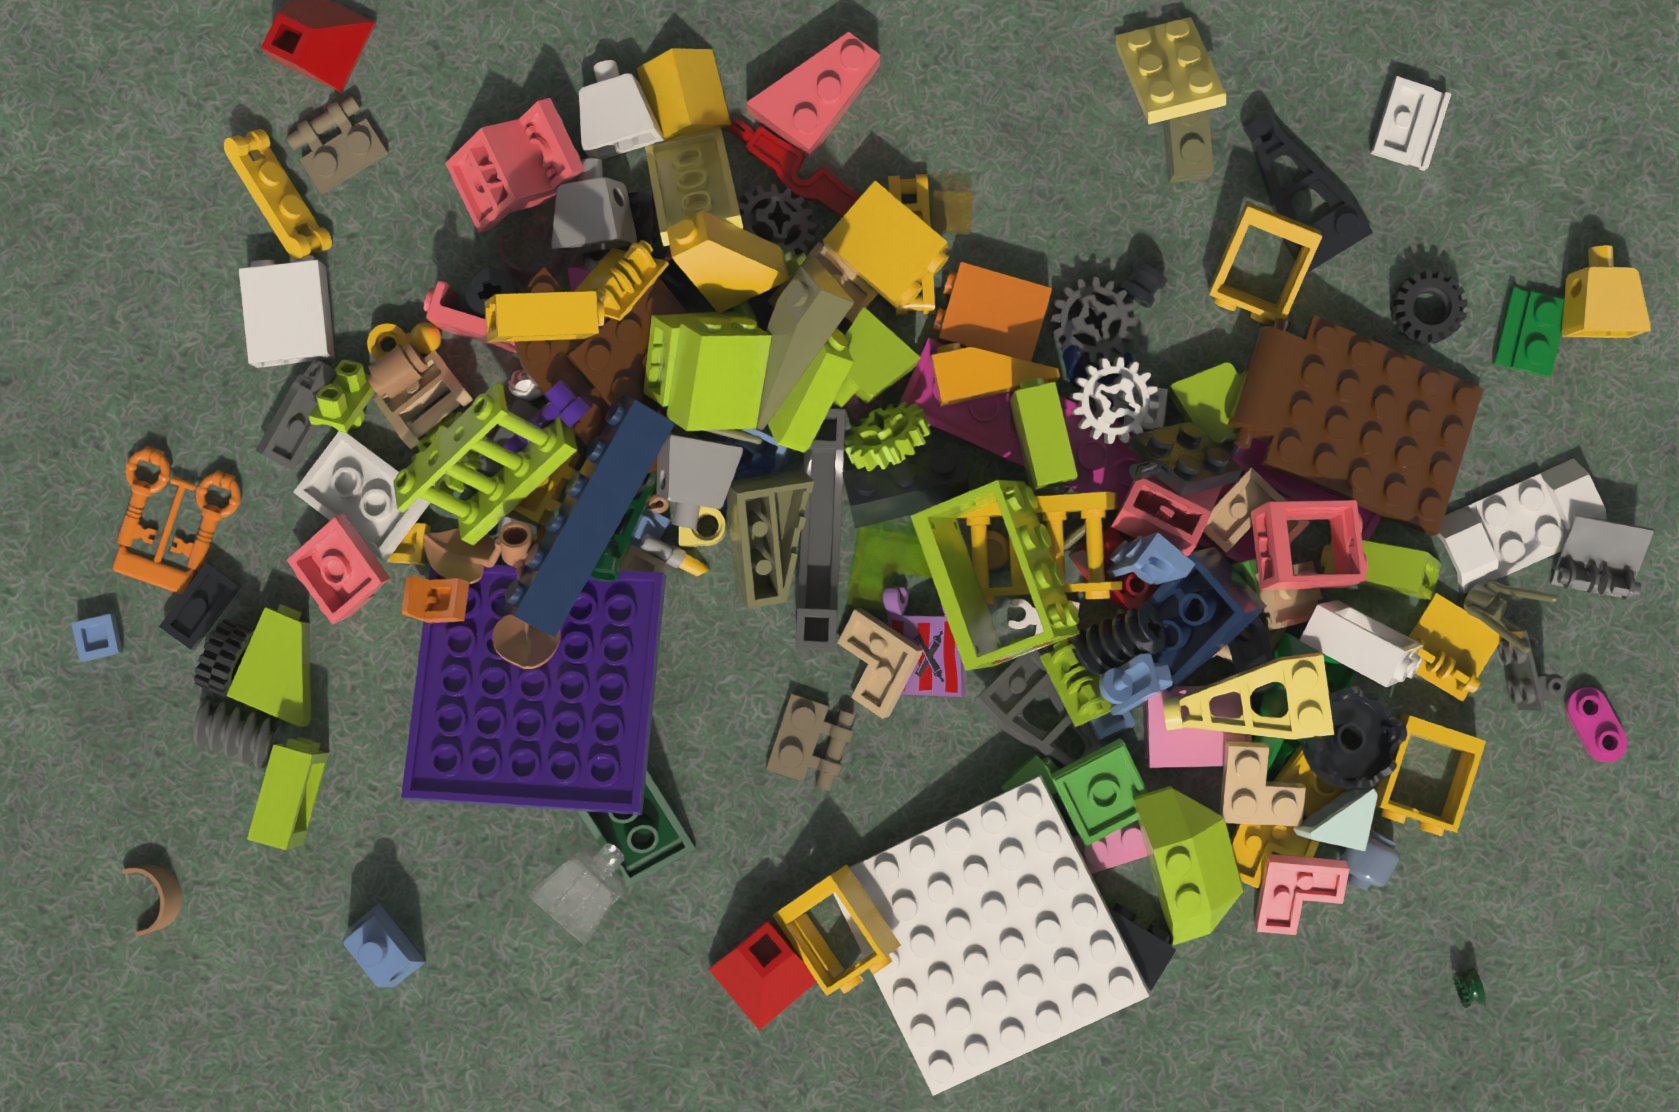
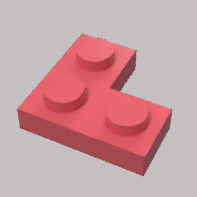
[1254,854,1350,935]

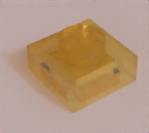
[931,190,973,235]

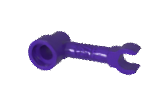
[503,378,593,453]

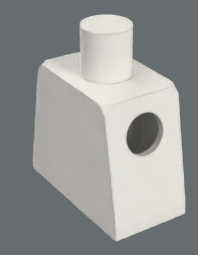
[579,60,664,160]

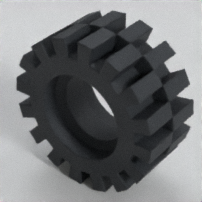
[1390,270,1468,345]
[194,619,254,697]

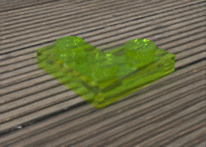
[847,527,932,611]

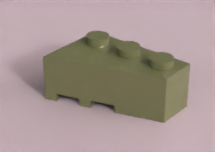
[726,469,815,609]

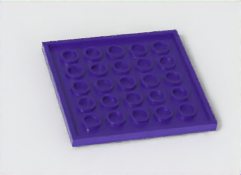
[401,564,666,815]

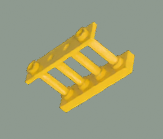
[958,492,1122,604]

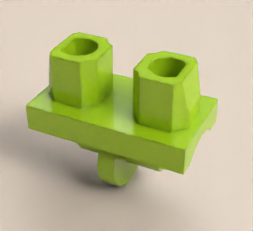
[309,360,375,433]

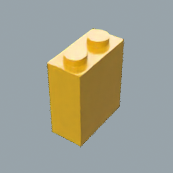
[823,181,949,309]

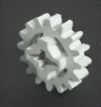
[1070,357,1159,444]

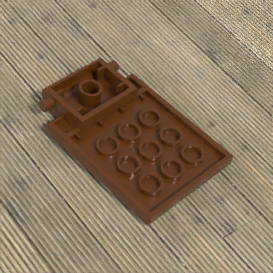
[1228,315,1484,536]

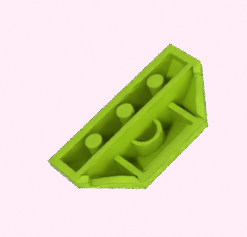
[1132,786,1243,945]

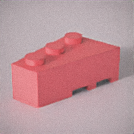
[746,32,880,159]

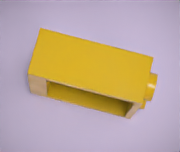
[1209,201,1322,326]
[485,291,605,343]
[1375,715,1486,837]
[773,864,901,996]

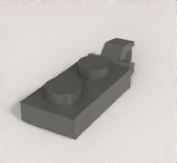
[255,359,336,470]

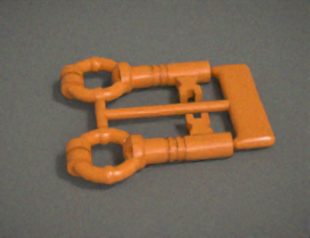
[113,446,241,595]

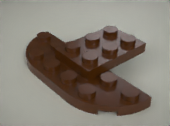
[514,267,687,473]

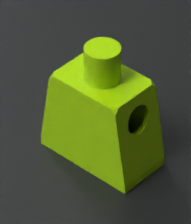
[833,307,921,408]
[1167,362,1245,443]

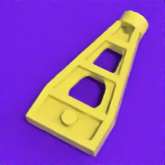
[1163,652,1334,739]

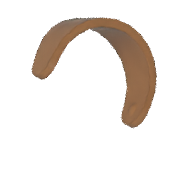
[121,865,182,937]

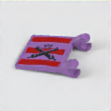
[883,587,965,697]

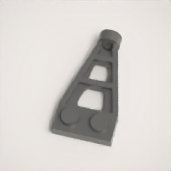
[974,650,1102,768]

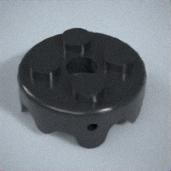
[1301,686,1407,789]

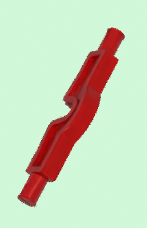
[728,118,861,219]

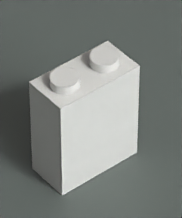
[239,255,335,368]

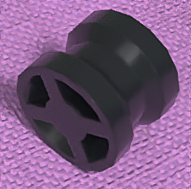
[1117,260,1168,308]

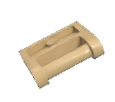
[373,350,474,449]

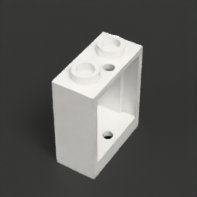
[1300,600,1422,687]

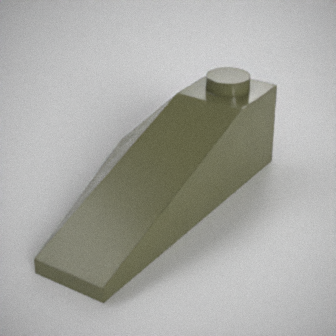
[756,254,855,430]

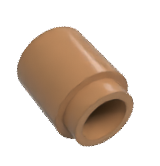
[367,342,429,399]

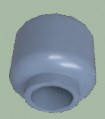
[1340,829,1400,891]

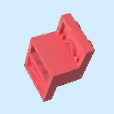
[445,98,584,233]

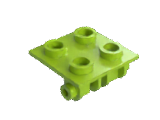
[1039,639,1112,727]

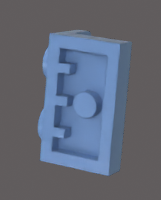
[1107,533,1195,585]

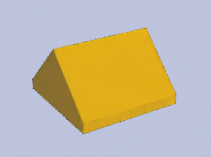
[637,48,731,140]

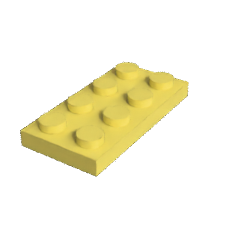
[645,127,743,246]

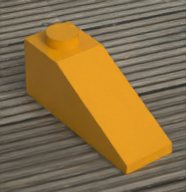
[930,343,1060,407]

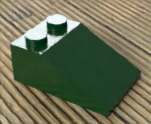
[577,761,696,887]

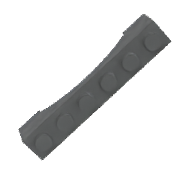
[795,409,846,651]

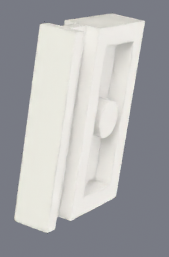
[1370,76,1451,171]

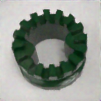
[1453,968,1486,1008]

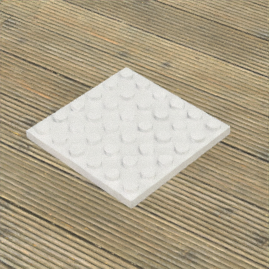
[833,775,1150,1096]

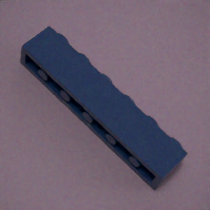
[503,395,675,638]

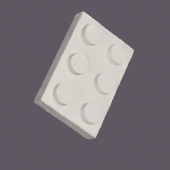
[293,431,430,562]

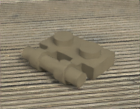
[285,96,389,195]
[766,694,855,791]

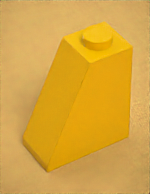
[666,211,790,313]

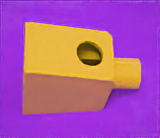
[1562,245,1651,338]

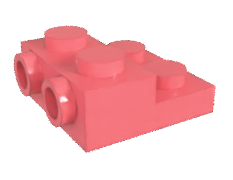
[287,513,391,625]

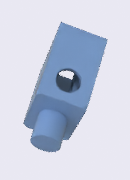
[342,903,426,987]

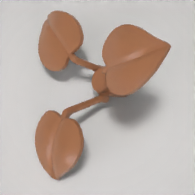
[424,521,561,669]

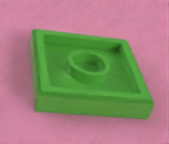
[1049,738,1148,847]

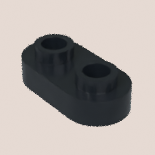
[1228,617,1276,693]

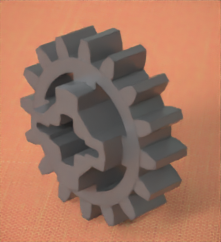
[738,184,817,256]
[1050,277,1137,365]

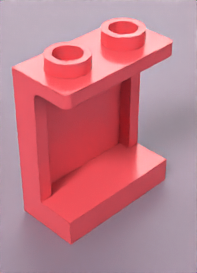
[424,280,516,353]

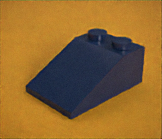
[1145,546,1267,692]

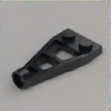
[1243,112,1373,274]

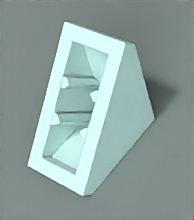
[1293,787,1378,851]

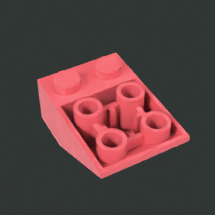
[1111,427,1222,557]

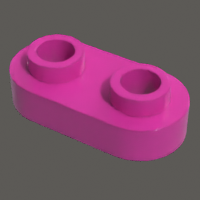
[1565,687,1627,762]

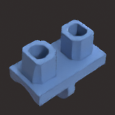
[1099,653,1173,716]

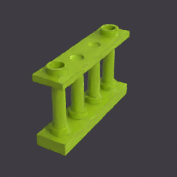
[393,382,577,546]

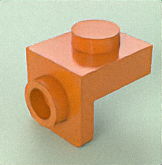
[401,575,470,623]

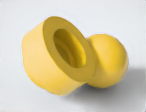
[367,322,441,360]

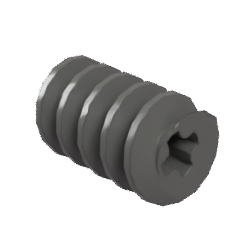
[193,696,285,768]

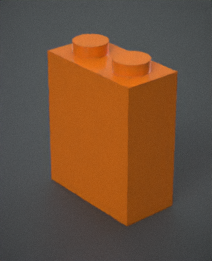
[932,262,1052,362]

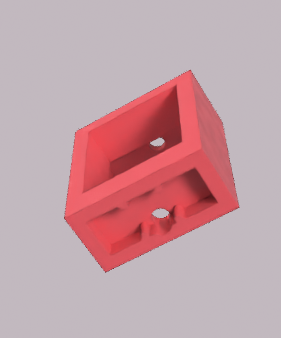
[1251,500,1368,590]

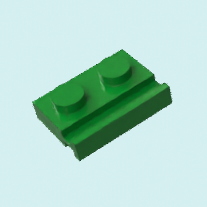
[1492,287,1564,378]

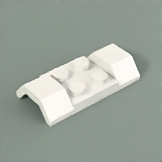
[1437,458,1607,594]

